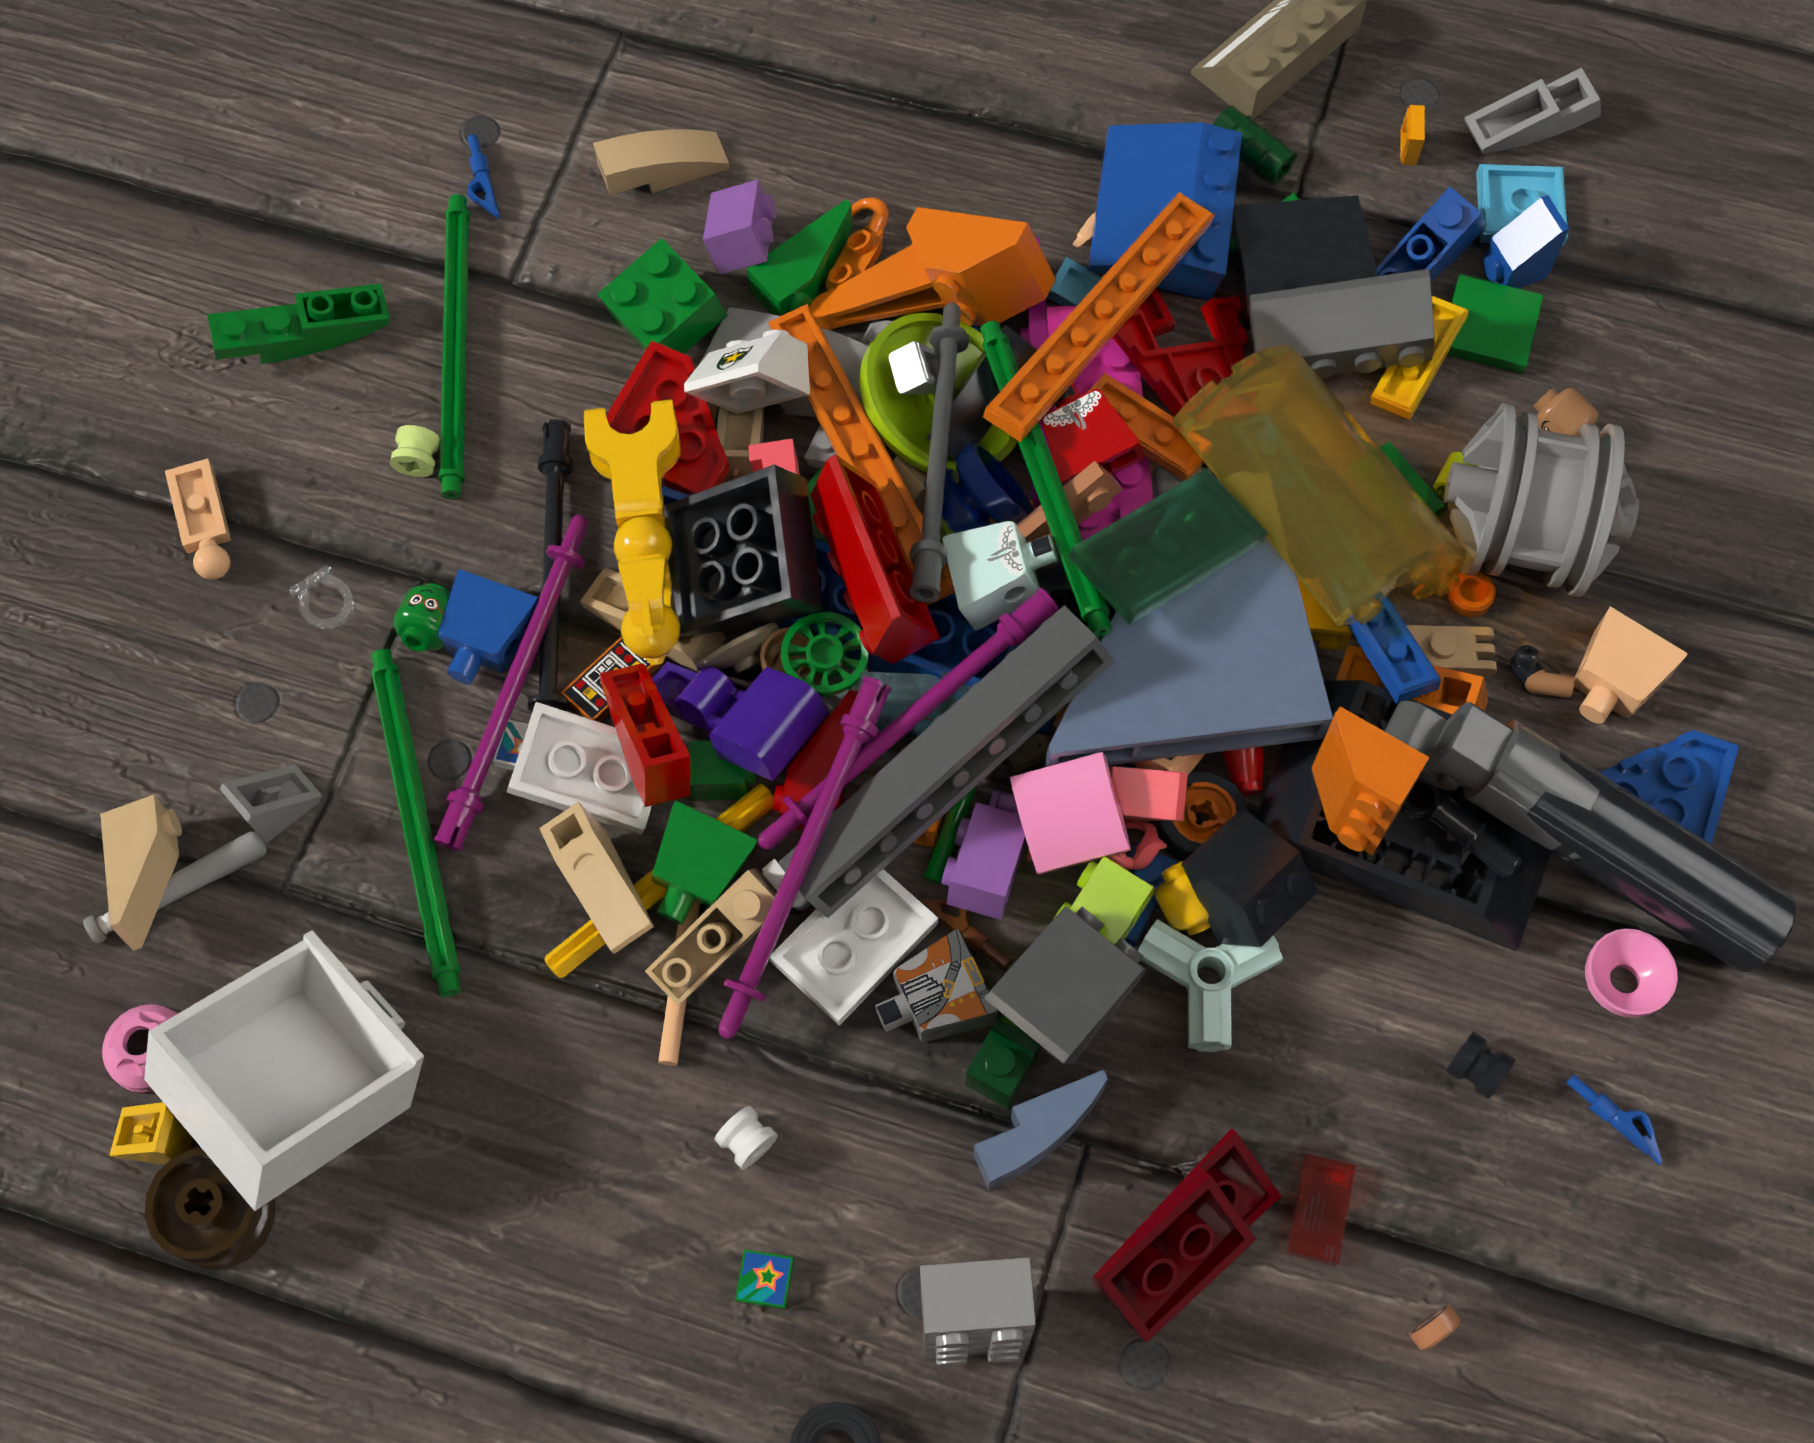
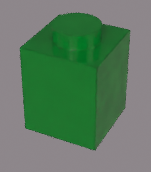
[689,740,757,801]

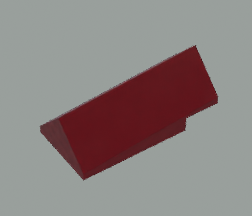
[1092,1128,1281,1343]

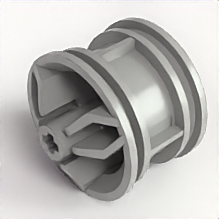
[1444,403,1639,597]

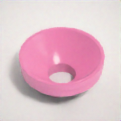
[1585,929,1678,1018]
[102,1004,178,1094]

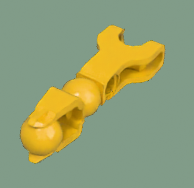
[584,399,681,665]

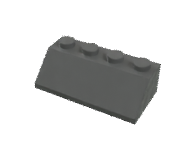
[1250,269,1435,386]

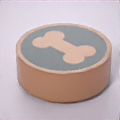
[1409,1304,1461,1351]

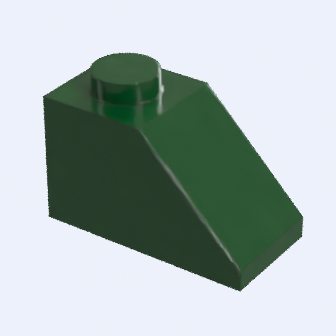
[965,1014,1043,1109]

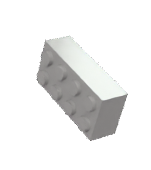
[920,1257,1036,1367]

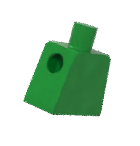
[651,800,758,925]

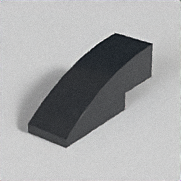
[926,325,1037,465]

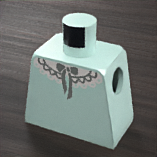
[942,521,1059,631]

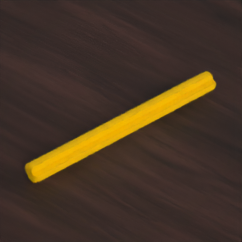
[545,784,774,978]

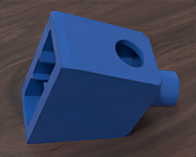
[439,569,538,685]

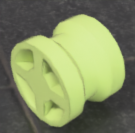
[390,425,440,477]

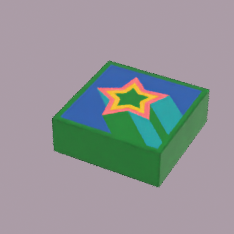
[735,1249,794,1310]

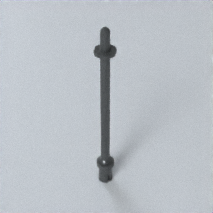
[910,302,969,602]

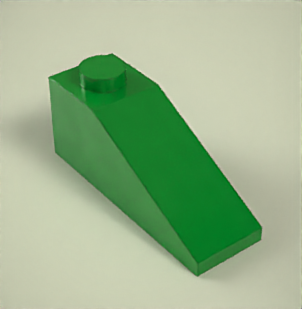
[747,199,853,316]

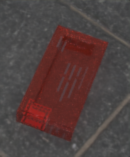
[1286,1153,1356,1266]

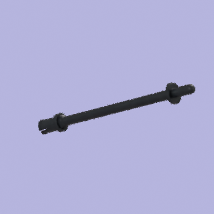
[527,419,573,712]

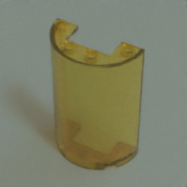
[1172,345,1467,627]

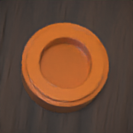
[1447,571,1496,618]

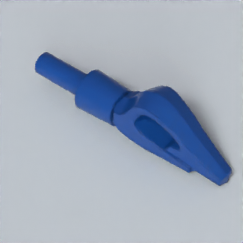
[467,134,501,219]
[1566,1074,1663,1166]

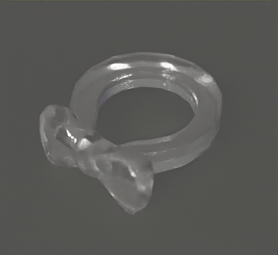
[289,565,354,629]

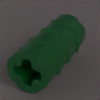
[1213,105,1297,185]

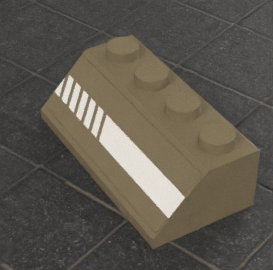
[1191,0,1367,120]

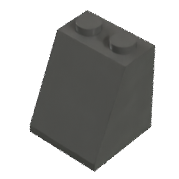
[984,906,1147,1064]

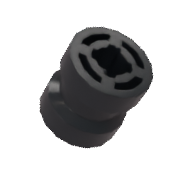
[1446,1031,1516,1100]

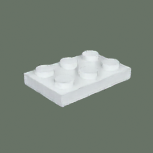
[507,702,652,835]
[769,869,938,1026]

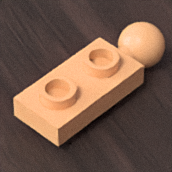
[165,458,231,580]

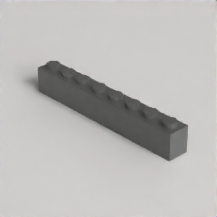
[778,605,1114,918]

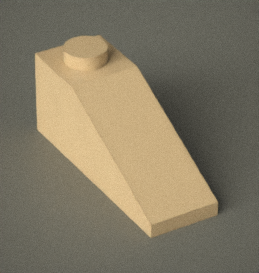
[100,794,182,951]

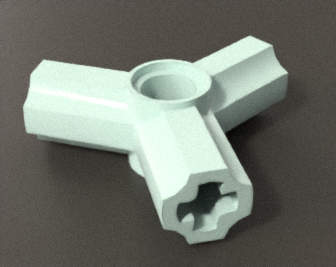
[1138,919,1283,1052]

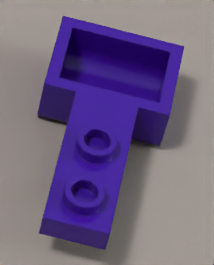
[652,661,828,781]

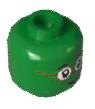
[393,583,451,652]

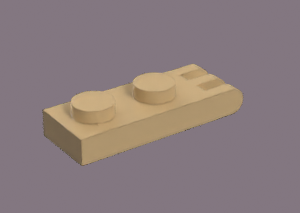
[1406,625,1497,676]

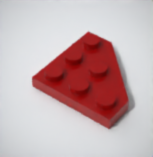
[606,340,730,495]

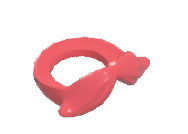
[1106,820,1167,871]

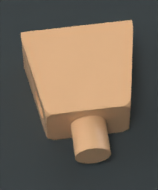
[1574,606,1688,724]

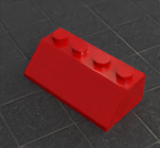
[810,454,940,664]

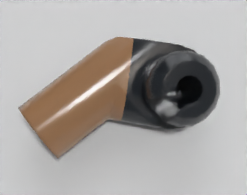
[1510,645,1574,698]

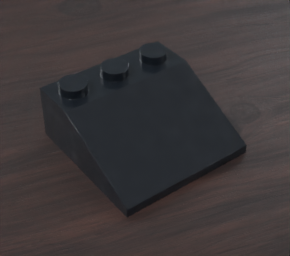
[1232,195,1377,330]
[663,464,823,637]

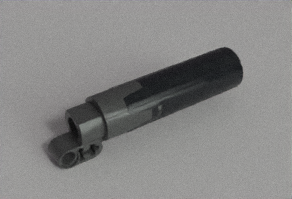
[1384,701,1796,972]

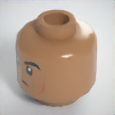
[1533,387,1599,436]

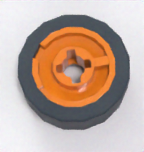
[1156,771,1248,861]

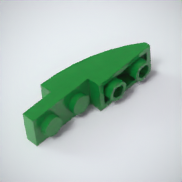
[207,283,390,364]

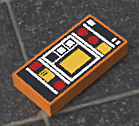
[561,636,660,722]

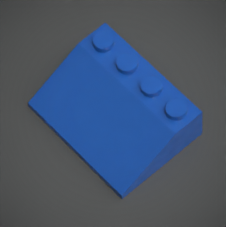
[1087,122,1242,301]

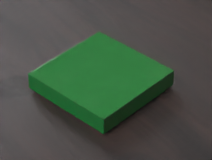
[1447,274,1543,374]

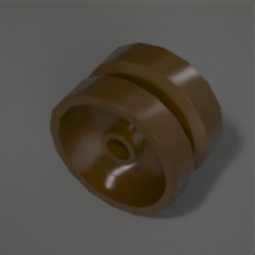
[144,1148,275,1270]

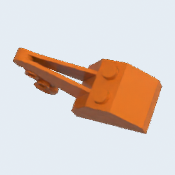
[810,197,1056,330]

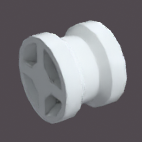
[715,1106,778,1170]

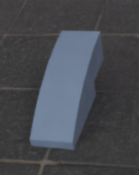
[973,1070,1108,1191]

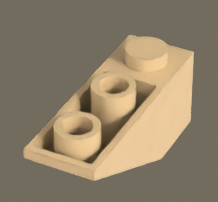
[539,801,654,954]
[645,867,777,1006]

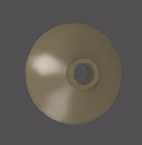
[695,623,779,675]

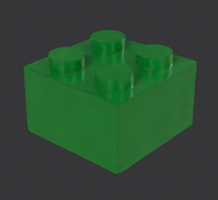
[597,238,728,354]

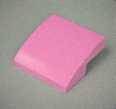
[1010,752,1131,875]

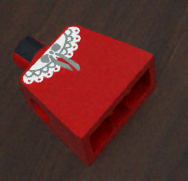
[1041,382,1145,486]

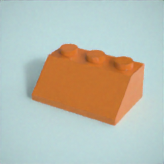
[1311,706,1430,855]

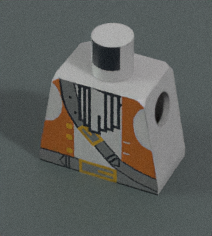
[875,929,998,1042]

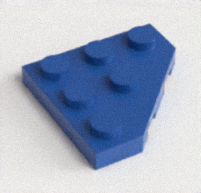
[1599,730,1739,844]

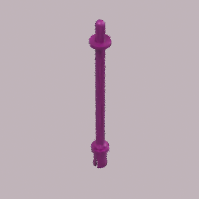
[433,514,588,852]
[758,588,1059,850]
[718,676,892,1039]

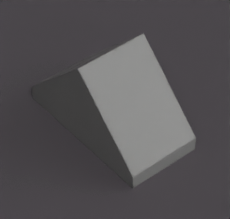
[220,764,323,844]

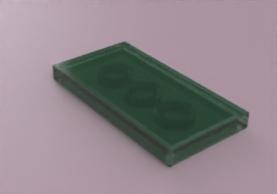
[1068,468,1268,625]

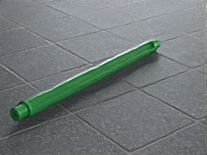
[438,194,470,500]
[980,321,1112,637]
[371,649,461,997]

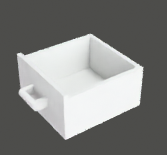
[144,930,424,1211]

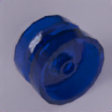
[924,440,1034,533]

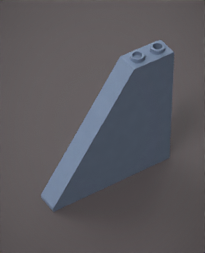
[1044,472,1333,768]

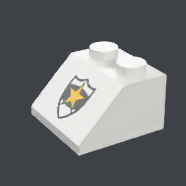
[684,330,810,414]

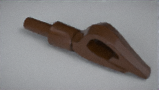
[917,898,1011,970]

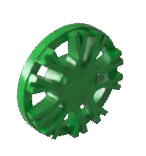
[781,612,869,698]

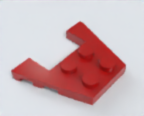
[1112,296,1261,431]

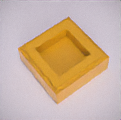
[1400,105,1425,165]

